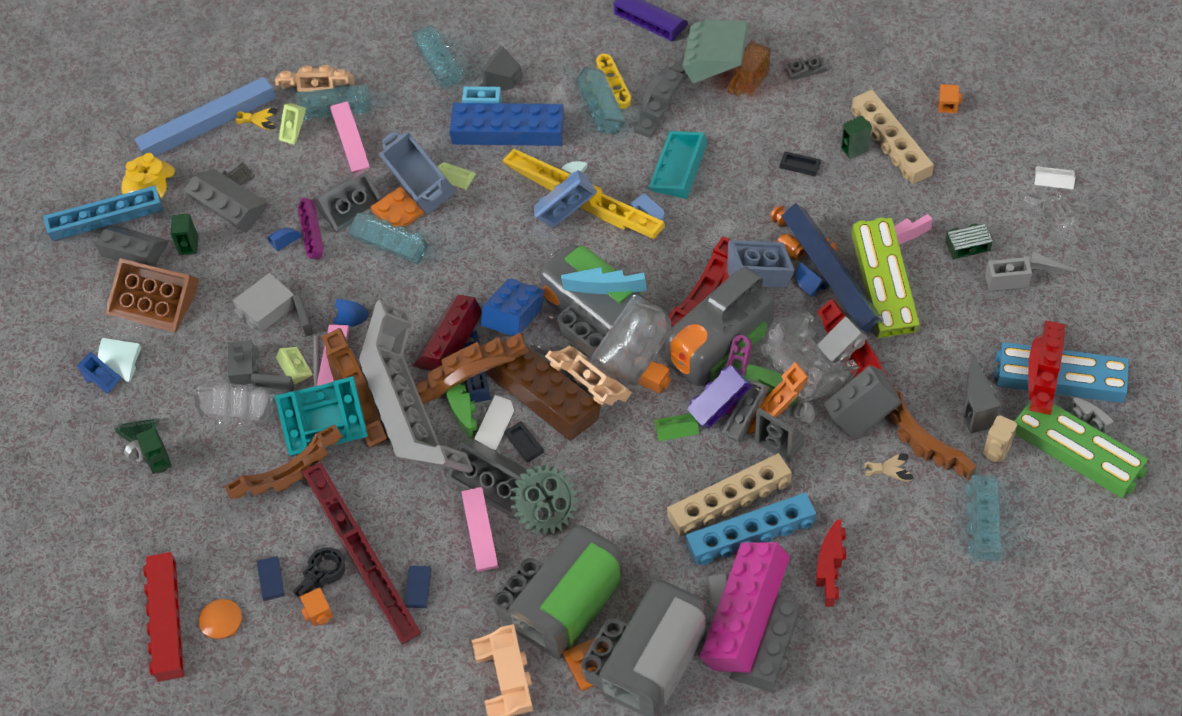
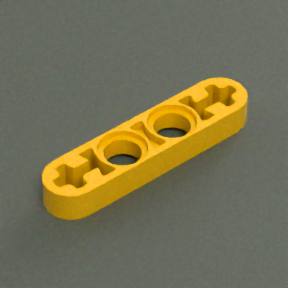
[596,54,631,109]

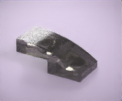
[221,162,255,185]

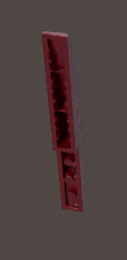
[302,462,421,645]

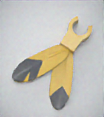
[236,108,278,130]

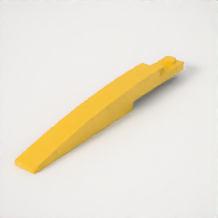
[502,149,665,239]

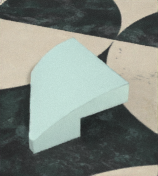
[98,338,141,383]

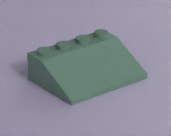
[682,20,749,83]

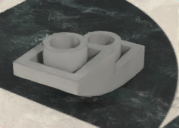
[1070,398,1114,434]

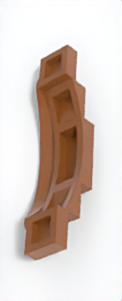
[321,328,389,448]
[415,333,528,404]
[889,389,977,480]
[224,424,342,500]

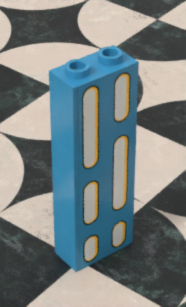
[994,342,1128,403]

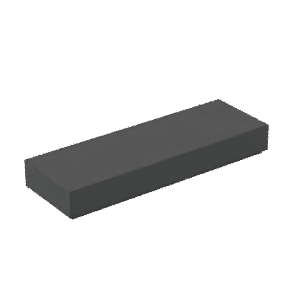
[721,379,770,443]

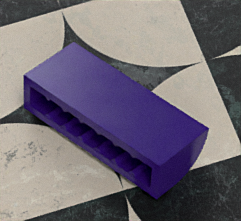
[613,0,688,42]

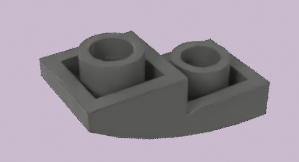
[785,54,827,79]

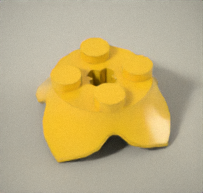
[122,153,175,199]

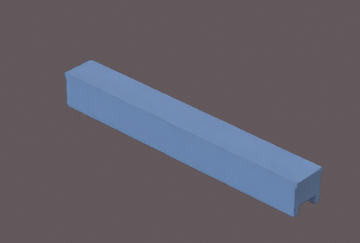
[134,77,276,157]

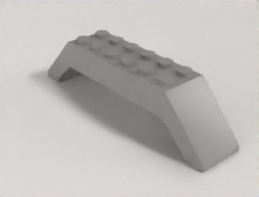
[359,300,473,473]

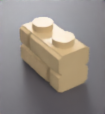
[983,416,1017,462]

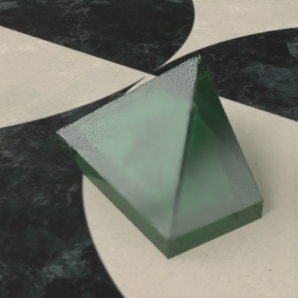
[115,418,159,442]

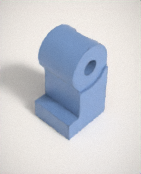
[630,193,665,223]

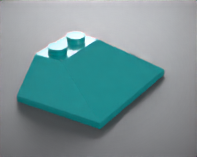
[275,376,368,456]

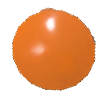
[199,599,242,639]

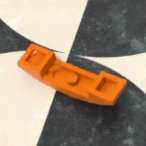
[748,362,809,434]

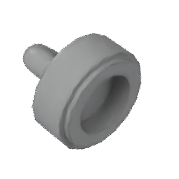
[794,401,815,424]
[124,440,144,462]

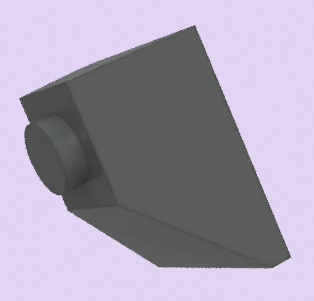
[481,46,522,91]

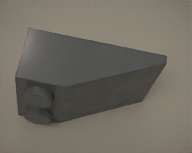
[755,408,805,463]

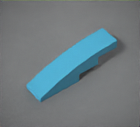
[561,267,647,294]

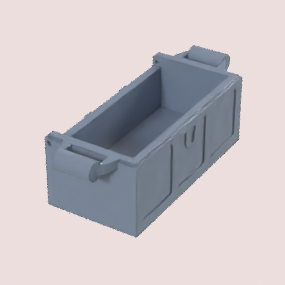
[379,131,457,214]

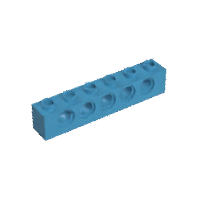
[43,186,164,241]
[686,493,816,565]

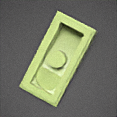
[279,103,306,145]

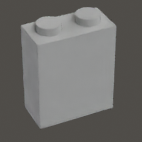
[233,273,295,333]

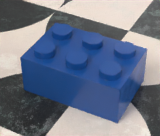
[481,278,544,336]

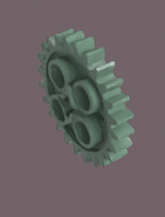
[510,465,578,535]

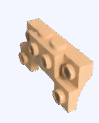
[275,65,355,92]
[545,345,632,406]
[472,624,533,716]

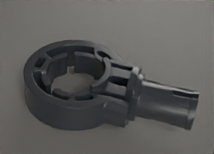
[293,547,346,600]

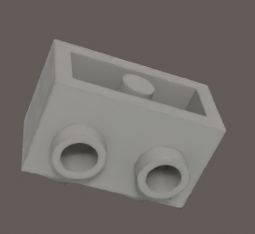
[985,257,1032,291]
[817,316,868,366]

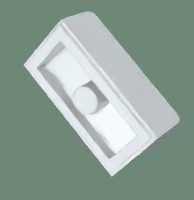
[1034,166,1076,189]

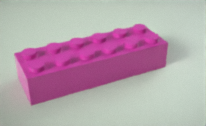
[700,542,790,673]

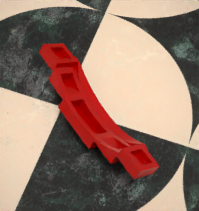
[665,236,731,328]
[817,299,895,390]
[1028,320,1066,415]

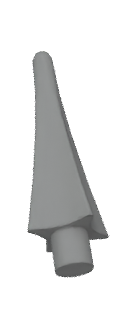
[1022,252,1077,272]

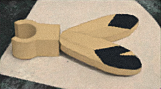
[863,453,913,482]

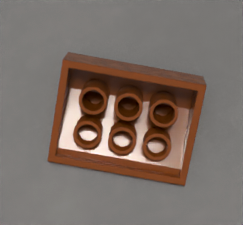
[105,258,199,332]

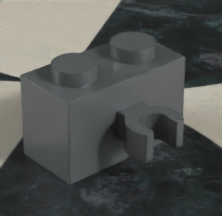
[228,340,259,386]

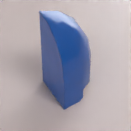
[267,228,302,252]
[796,263,830,296]
[334,299,369,327]

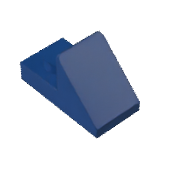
[77,351,121,394]

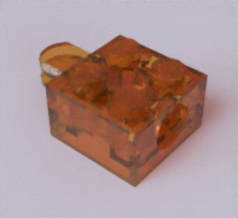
[727,41,770,97]

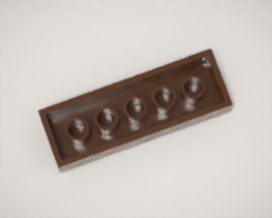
[484,336,601,441]

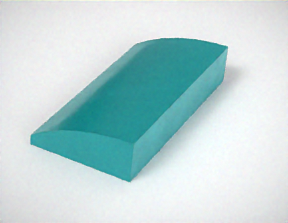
[649,131,708,199]

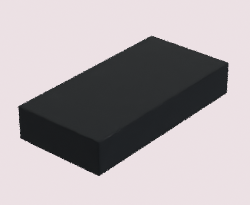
[779,151,821,177]
[504,421,544,463]

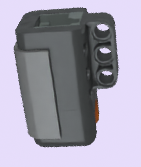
[581,580,706,716]

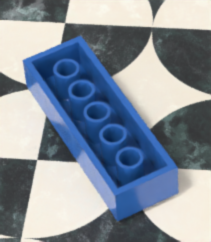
[449,103,564,146]

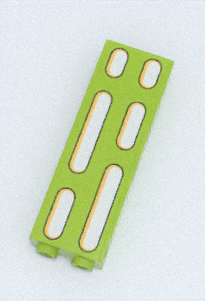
[851,217,920,338]

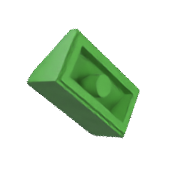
[654,413,699,441]

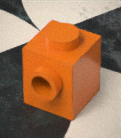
[938,84,962,113]
[638,359,671,394]
[300,588,333,626]

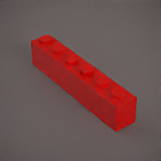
[143,552,184,682]

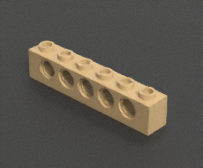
[851,90,934,184]
[667,453,792,536]

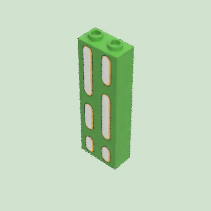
[1014,401,1148,499]

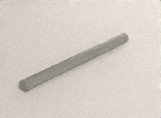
[313,336,319,386]

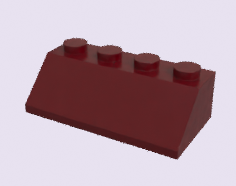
[413,294,482,371]

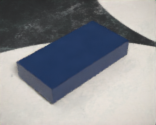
[257,556,285,601]
[405,566,431,608]

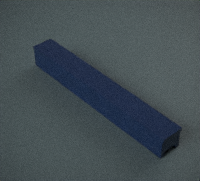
[781,203,884,333]

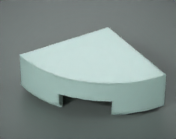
[561,161,588,174]

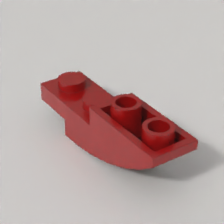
[816,519,846,607]

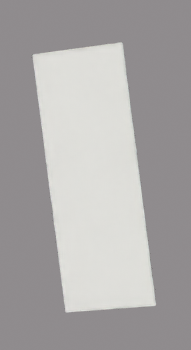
[474,395,514,450]

